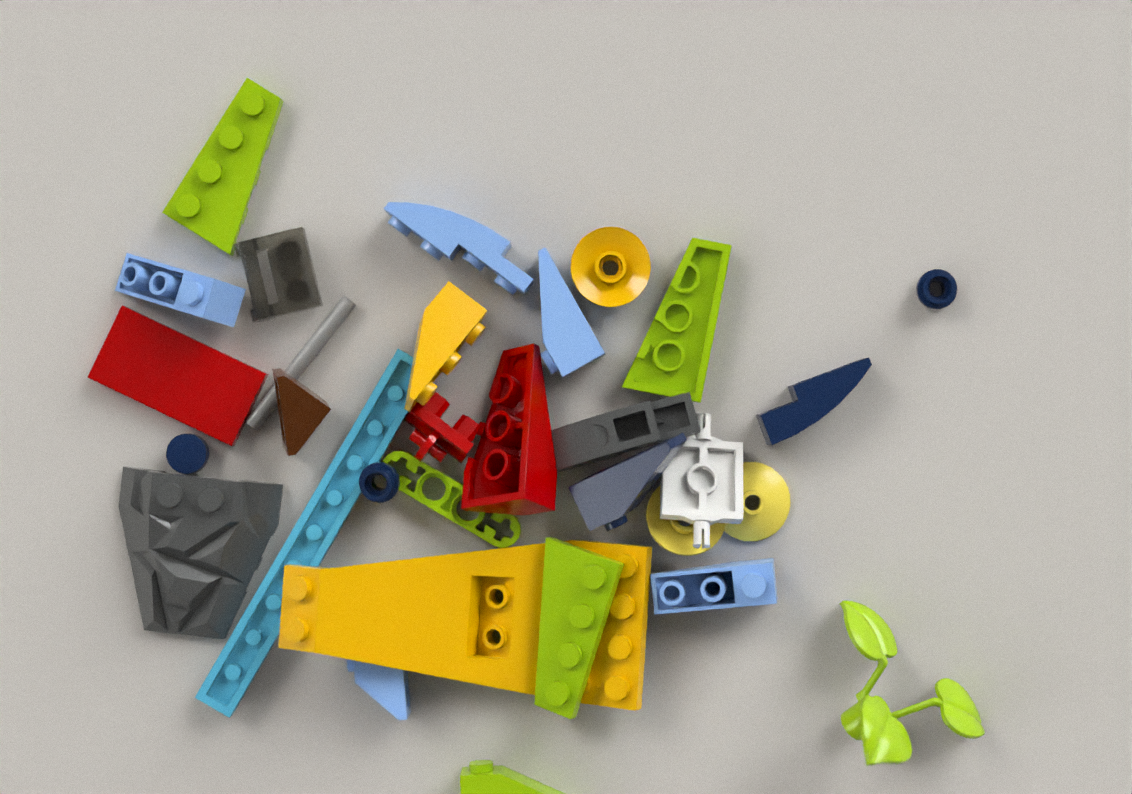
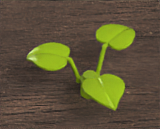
[839,600,985,766]

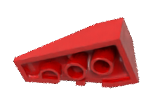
[461,343,557,516]

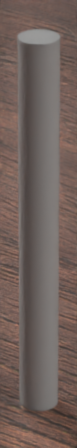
[245,295,356,431]

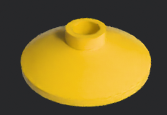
[570,227,651,307]

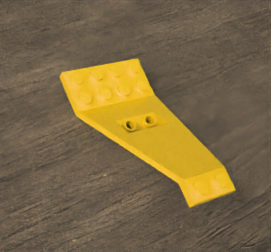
[278,539,652,711]

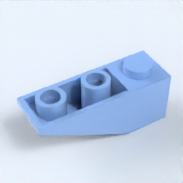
[115,253,246,327]
[650,558,778,615]

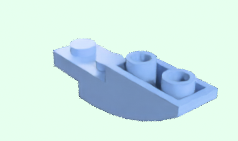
[384,202,534,295]

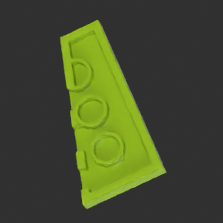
[162,78,284,256]
[621,237,732,403]
[534,537,624,719]

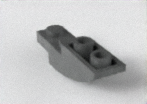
[551,392,700,473]

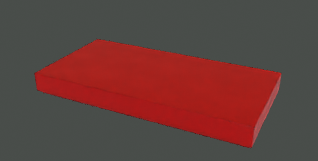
[87,305,269,446]

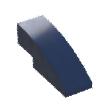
[756,357,872,445]

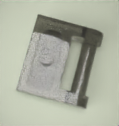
[234,227,323,323]

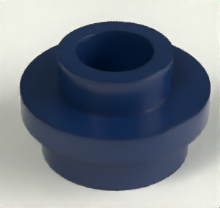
[916,269,957,309]
[359,462,400,503]

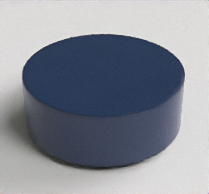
[166,434,209,474]

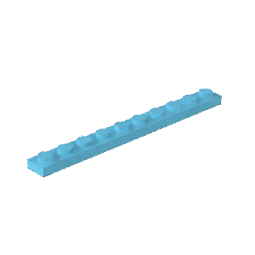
[195,349,413,718]

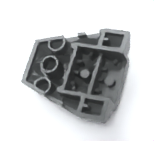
[118,467,283,639]

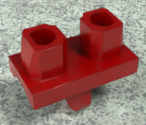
[404,391,480,463]

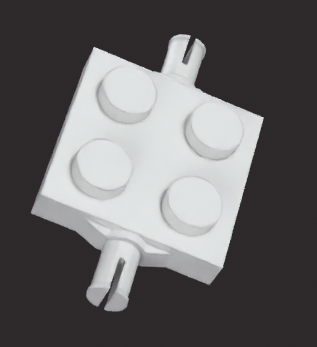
[660,413,743,549]

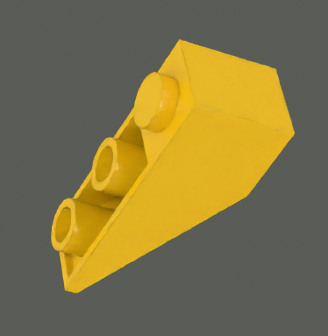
[404,281,487,412]

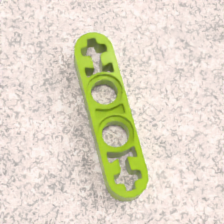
[382,451,521,548]

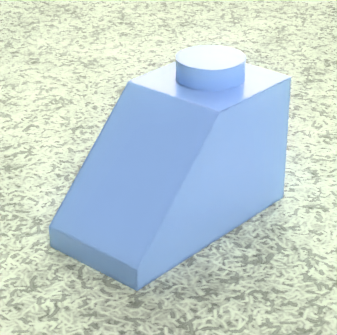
[346,659,411,720]

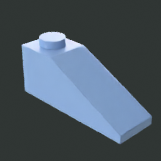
[538,247,605,378]

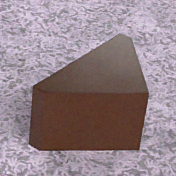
[272,368,331,456]

